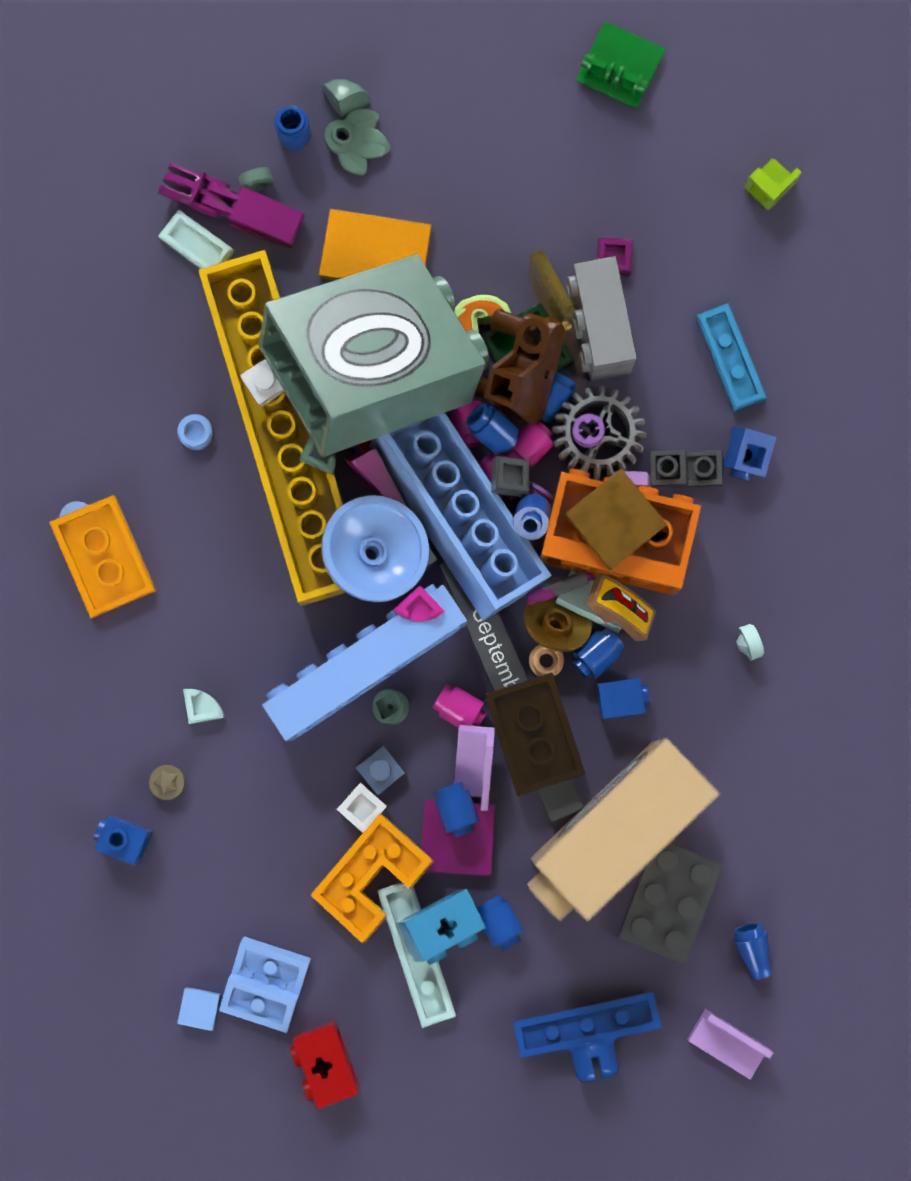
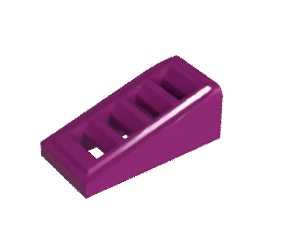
[345,446,406,506]

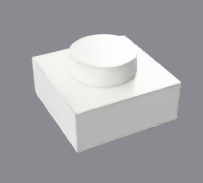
[240,359,285,407]
[337,783,387,833]

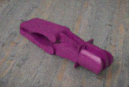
[157,162,305,248]

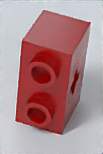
[290,1020,360,1109]

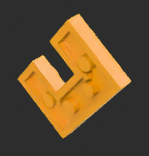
[311,814,434,943]

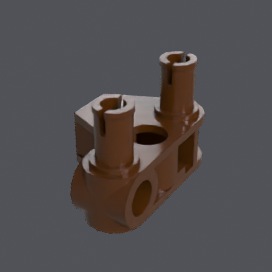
[474,309,565,425]

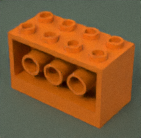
[540,469,701,596]

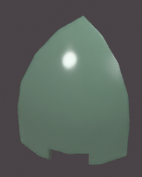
[322,79,370,120]

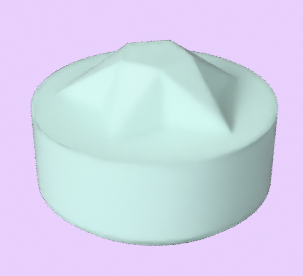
[736,624,764,661]

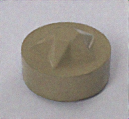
[149,765,186,800]

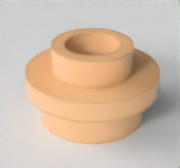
[529,645,564,677]

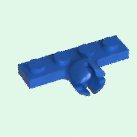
[513,992,662,1083]

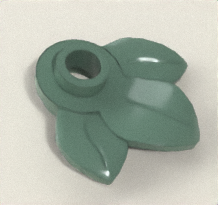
[323,109,391,176]

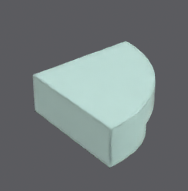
[183,689,225,724]

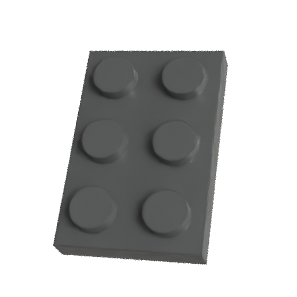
[617,843,723,965]

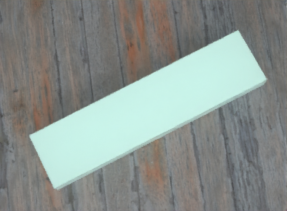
[377,882,456,1028]

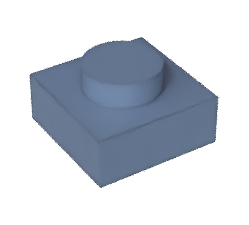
[356,746,405,795]

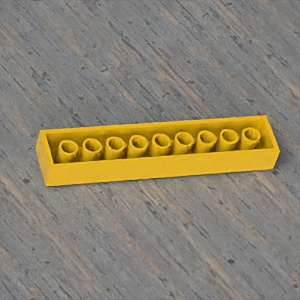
[198,250,346,606]

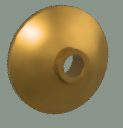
[523,595,592,652]

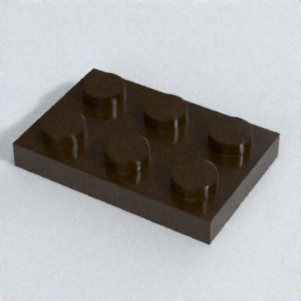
[485,672,585,796]

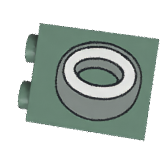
[258,254,489,457]

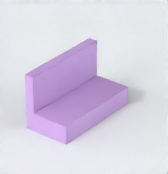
[454,725,495,811]
[687,1009,773,1080]

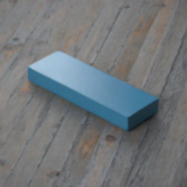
[695,303,767,412]

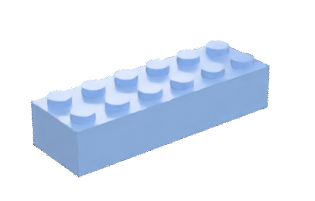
[369,413,552,621]
[262,584,467,741]

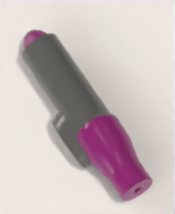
[526,571,593,605]

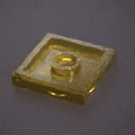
[528,250,575,331]

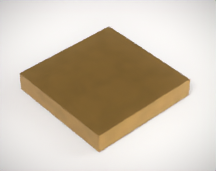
[565,468,667,570]

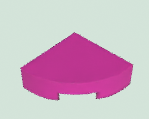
[394,585,445,622]

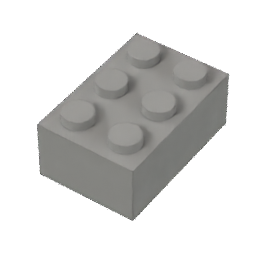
[566,256,637,382]

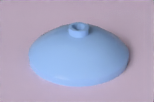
[322,496,429,602]

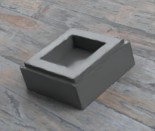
[491,456,529,497]

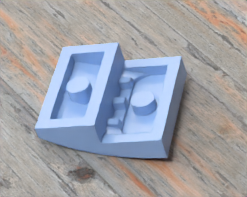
[219,936,311,1033]

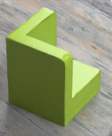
[744,159,802,211]

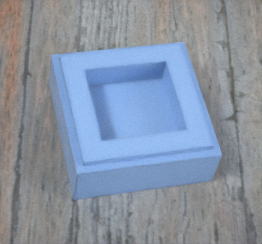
[177,987,221,1031]

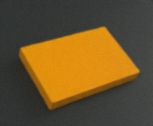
[319,209,432,280]
[49,495,157,618]

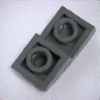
[650,449,724,487]

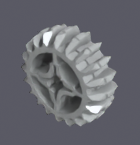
[552,386,646,480]

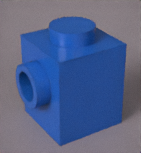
[93,815,153,865]

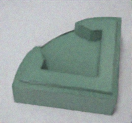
[299,437,336,475]

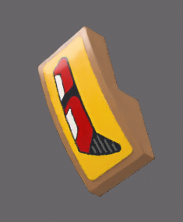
[586,574,656,641]

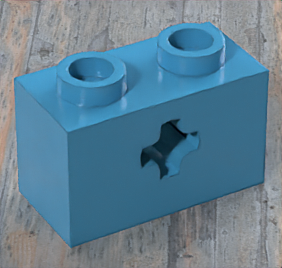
[396,889,486,965]

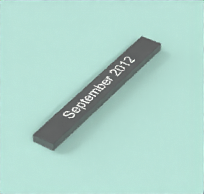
[439,562,584,822]

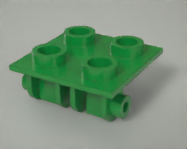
[576,21,666,109]

